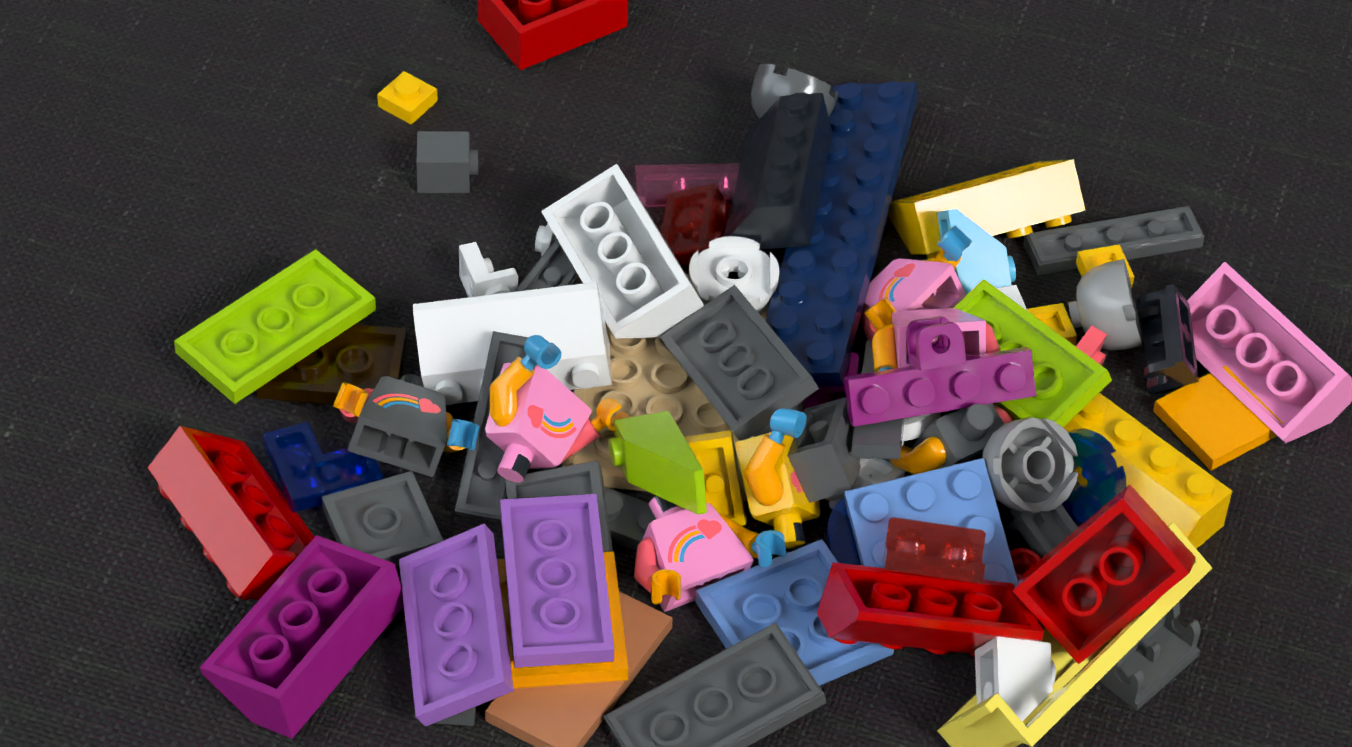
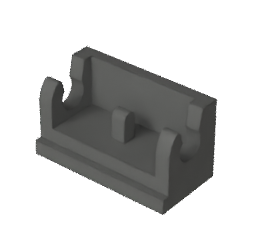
[1099,603,1201,711]

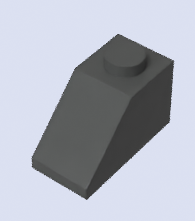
[787,397,861,503]

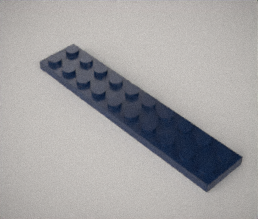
[765,81,919,386]

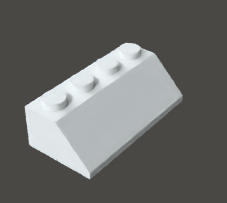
[541,164,705,339]
[413,282,612,405]

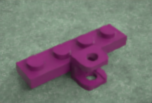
[844,316,1036,427]

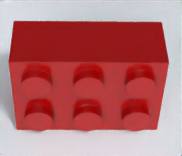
[477,0,628,70]
[1012,484,1196,665]

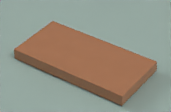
[485,591,673,747]

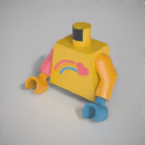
[735,408,821,549]

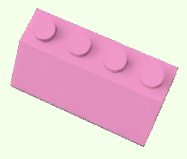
[1187,262,1352,443]

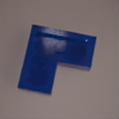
[263,422,383,513]

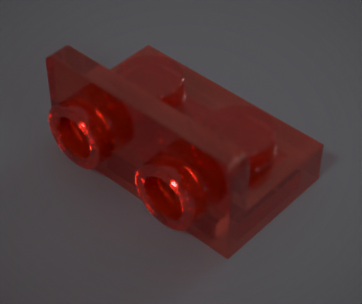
[661,183,731,265]
[882,517,986,584]

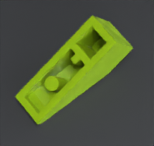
[608,411,707,515]

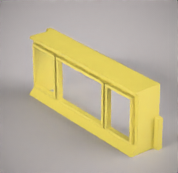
[937,523,1212,747]

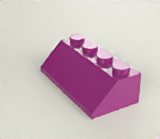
[200,535,404,739]

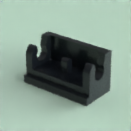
[1136,284,1199,394]

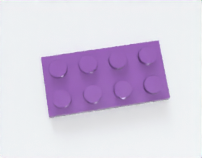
[500,494,614,668]
[399,524,514,727]

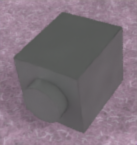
[416,131,478,193]

